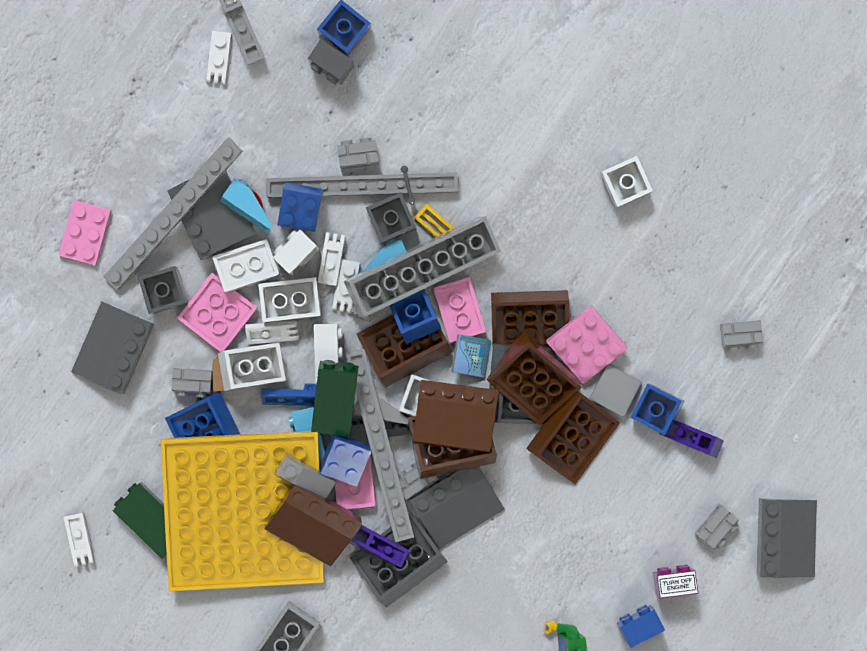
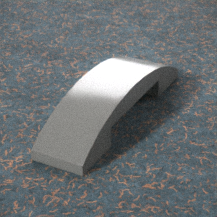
[219,0,265,65]

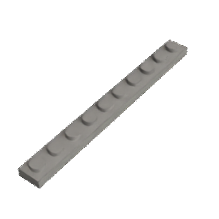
[103,138,243,290]
[266,172,458,198]
[346,350,414,542]

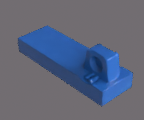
[261,383,316,406]

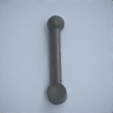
[401,166,415,205]

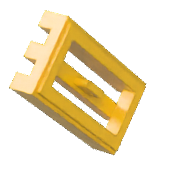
[414,203,454,237]

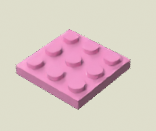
[177,273,258,352]
[546,305,628,384]

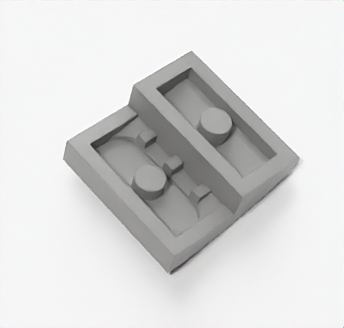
[589,364,641,417]

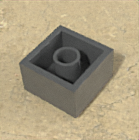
[308,39,354,85]
[366,192,417,244]
[138,266,188,315]

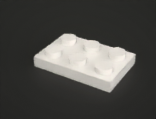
[212,239,279,294]

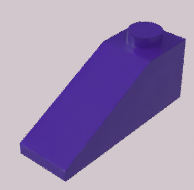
[659,420,724,458]
[350,524,410,568]

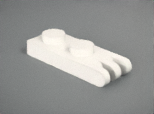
[206,31,232,85]
[317,232,345,286]
[332,259,360,313]
[245,320,299,345]
[64,512,94,567]

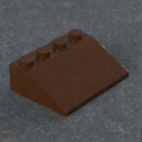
[491,290,569,352]
[357,315,453,388]
[487,332,581,425]
[412,380,498,453]
[526,391,620,484]
[407,416,497,479]
[264,483,362,566]

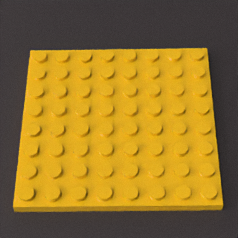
[161,431,324,591]

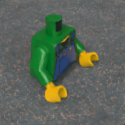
[543,621,587,651]

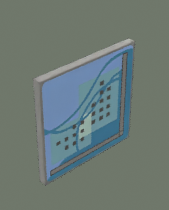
[451,334,491,378]

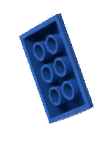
[165,391,241,438]

